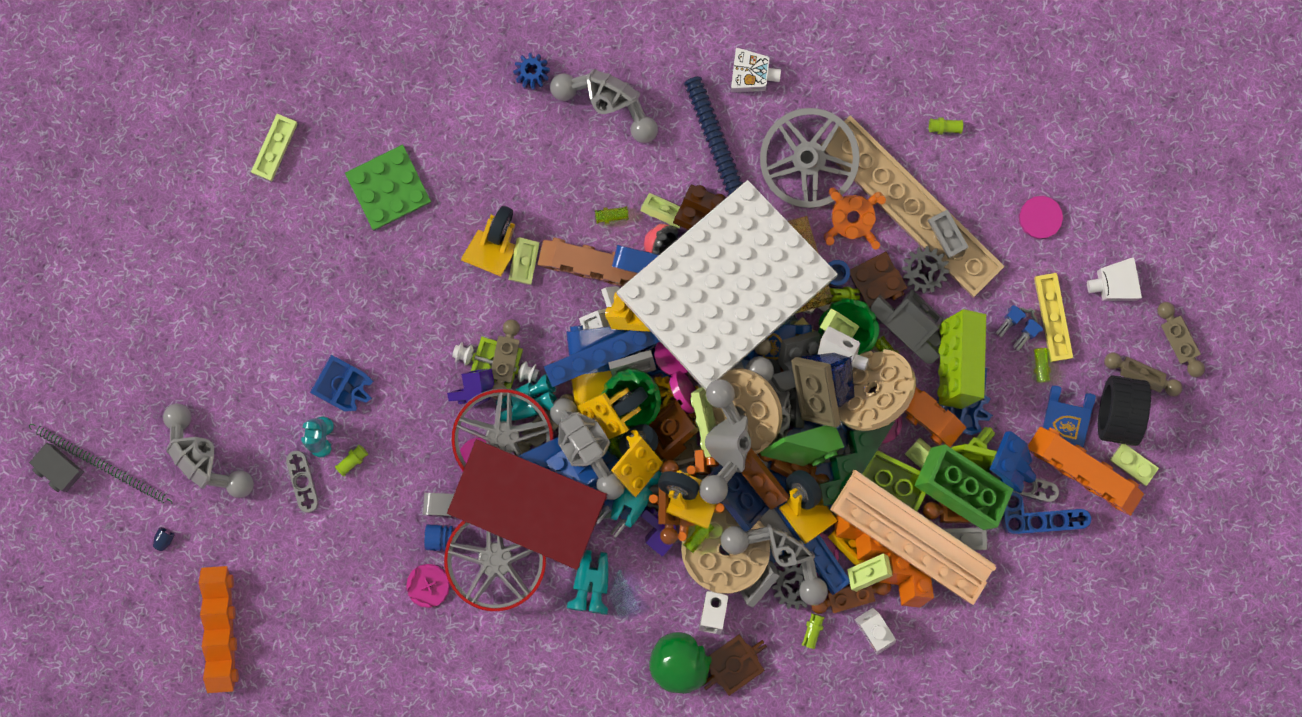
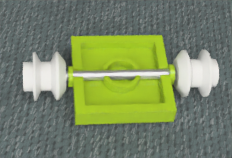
[452,336,539,389]

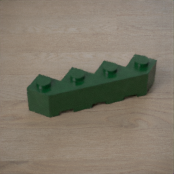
[817,420,895,506]

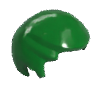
[818,298,879,355]
[601,369,661,427]
[649,632,712,694]

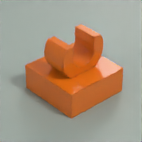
[695,450,719,475]

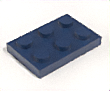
[708,464,770,532]

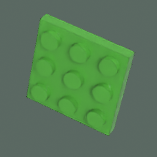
[345,144,431,231]

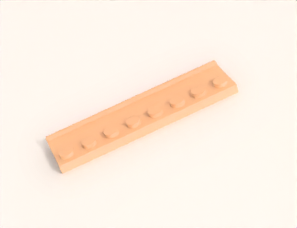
[830,470,996,605]

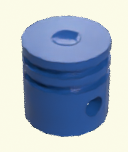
[827,260,850,289]
[424,524,454,551]

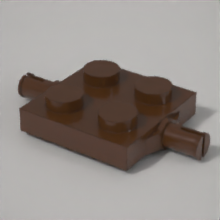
[703,634,767,696]

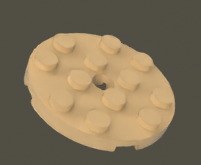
[834,349,916,431]
[712,368,782,454]
[681,506,770,594]

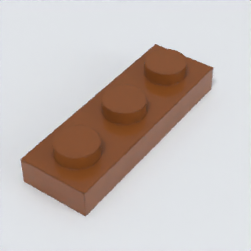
[741,448,790,510]

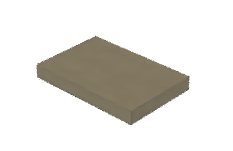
[791,357,841,427]

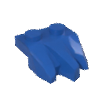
[310,355,374,412]
[936,395,993,435]
[990,431,1036,493]
[546,451,609,488]

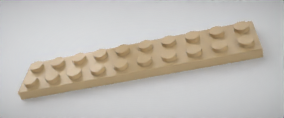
[820,115,1005,298]

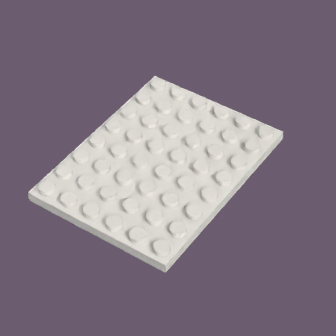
[616,180,838,390]

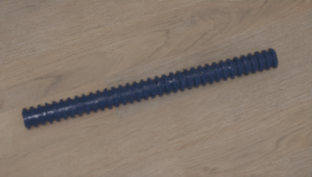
[684,76,743,196]

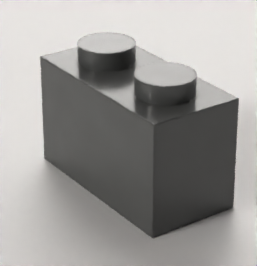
[29,443,84,492]

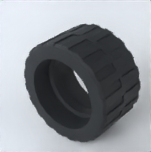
[1098,375,1151,446]

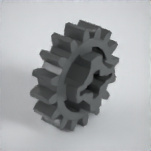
[902,246,950,293]
[772,564,818,610]

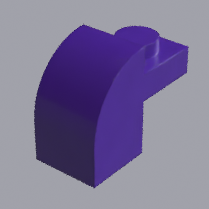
[447,368,494,407]
[641,506,676,557]

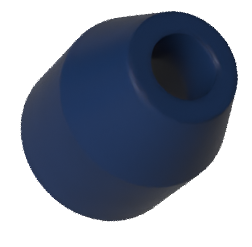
[153,527,175,551]

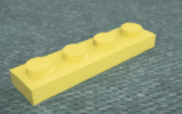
[1034,273,1073,362]

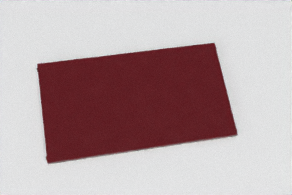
[447,439,607,570]

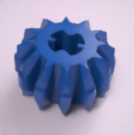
[513,53,550,90]

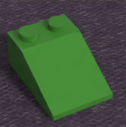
[760,425,844,467]

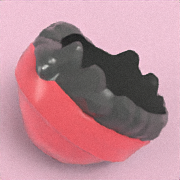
[644,224,678,255]

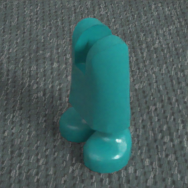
[496,374,558,421]
[301,416,334,457]
[610,471,662,528]
[567,550,609,615]

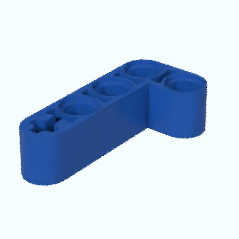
[612,245,659,273]
[1002,492,1091,534]

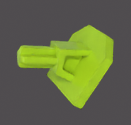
[952,427,997,473]

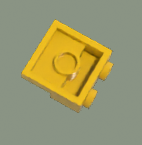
[605,286,650,332]

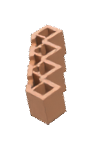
[537,238,638,286]

